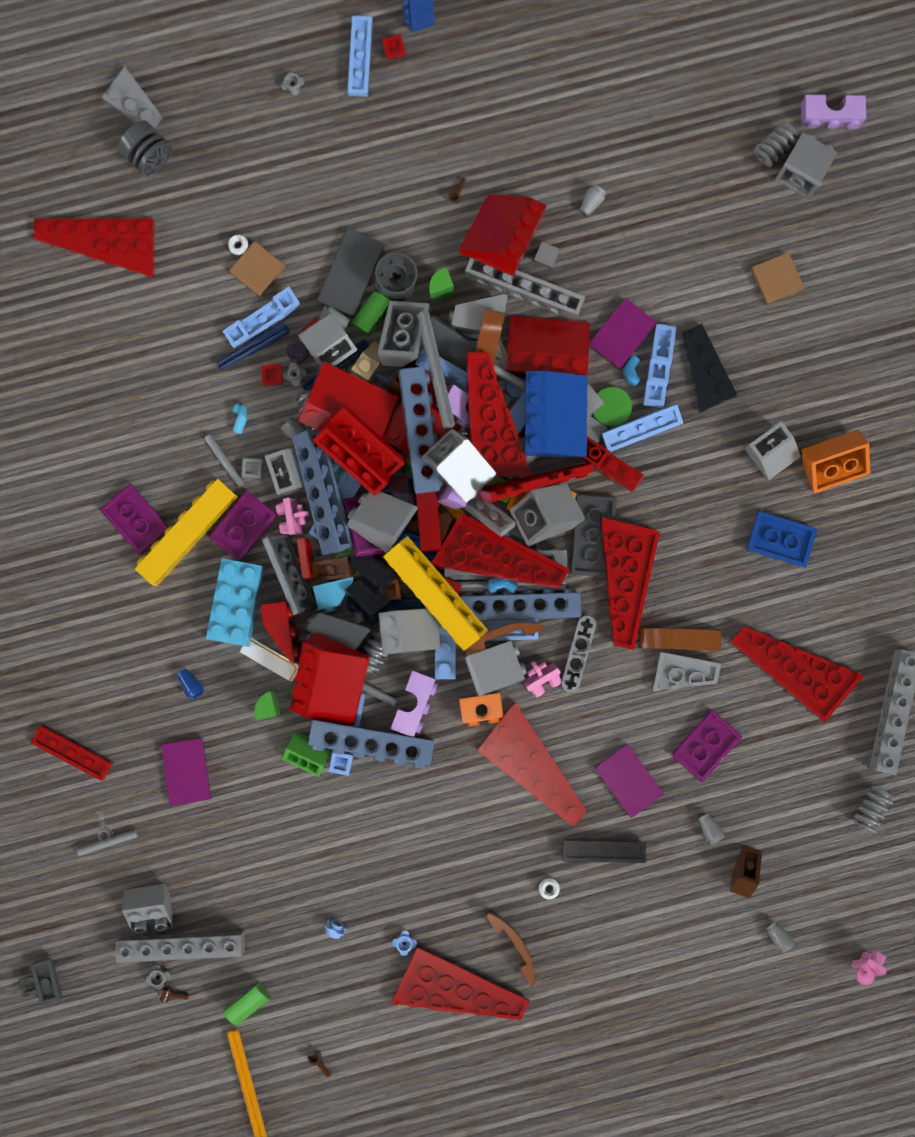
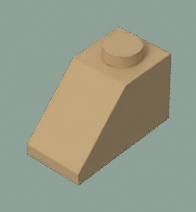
[351,341,382,383]

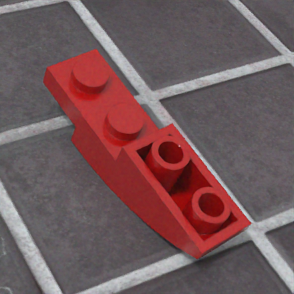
[578,437,644,493]

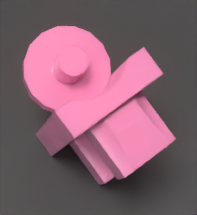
[276,498,310,536]
[522,661,562,698]
[851,950,887,985]

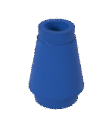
[177,669,205,700]

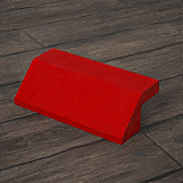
[313,405,406,496]

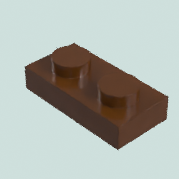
[311,556,354,582]

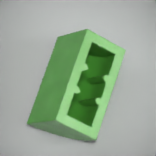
[429,267,454,304]
[350,291,391,338]
[254,691,282,721]
[282,731,332,777]
[223,982,272,1025]

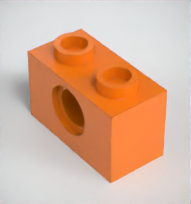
[459,693,503,727]

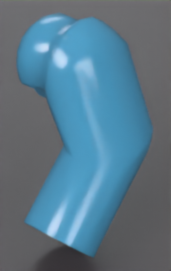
[623,355,640,386]
[487,578,519,593]

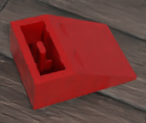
[260,601,301,664]

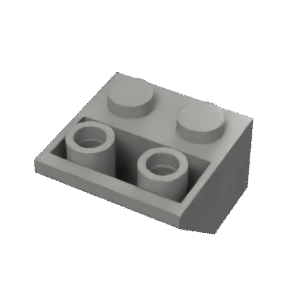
[298,312,357,368]
[744,421,801,480]
[265,448,305,497]
[122,884,174,935]

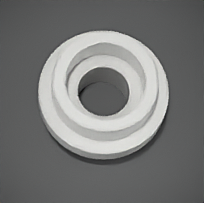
[228,235,248,255]
[539,878,560,899]

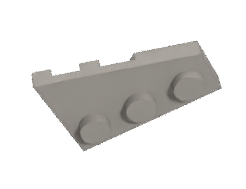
[102,66,162,128]
[652,651,721,691]

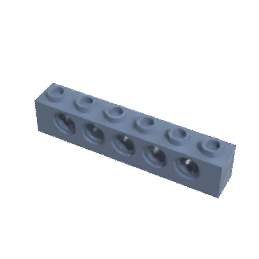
[398,367,443,494]
[292,429,353,555]
[460,589,581,621]
[308,719,435,768]

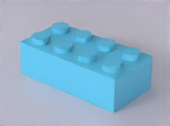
[206,559,265,647]

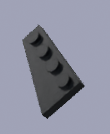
[683,324,737,413]

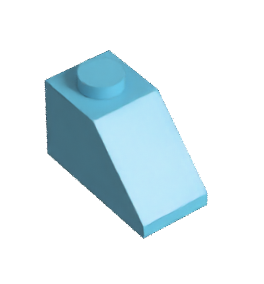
[313,577,355,614]

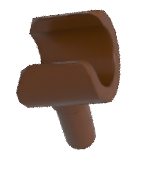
[448,177,466,204]
[158,987,189,1003]
[308,1051,331,1078]

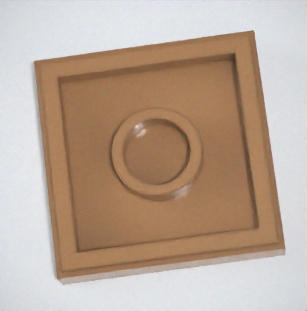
[229,241,286,298]
[751,252,804,305]

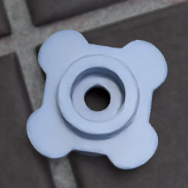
[325,919,346,939]
[392,930,417,956]

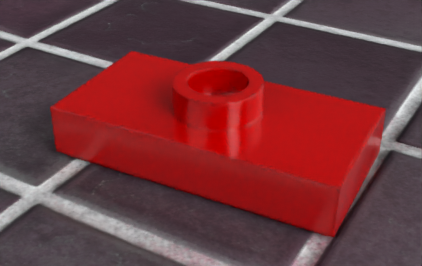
[297,538,314,580]

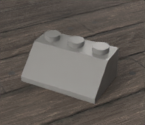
[377,301,429,367]

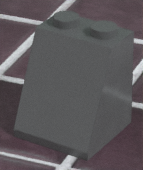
[306,613,373,650]

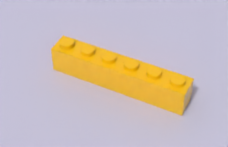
[135,479,239,587]
[383,536,488,651]

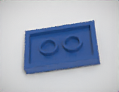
[746,511,817,568]

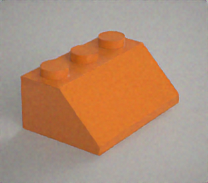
[801,430,871,493]

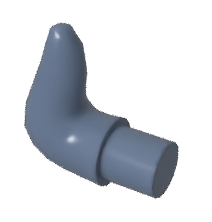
[374,368,399,386]

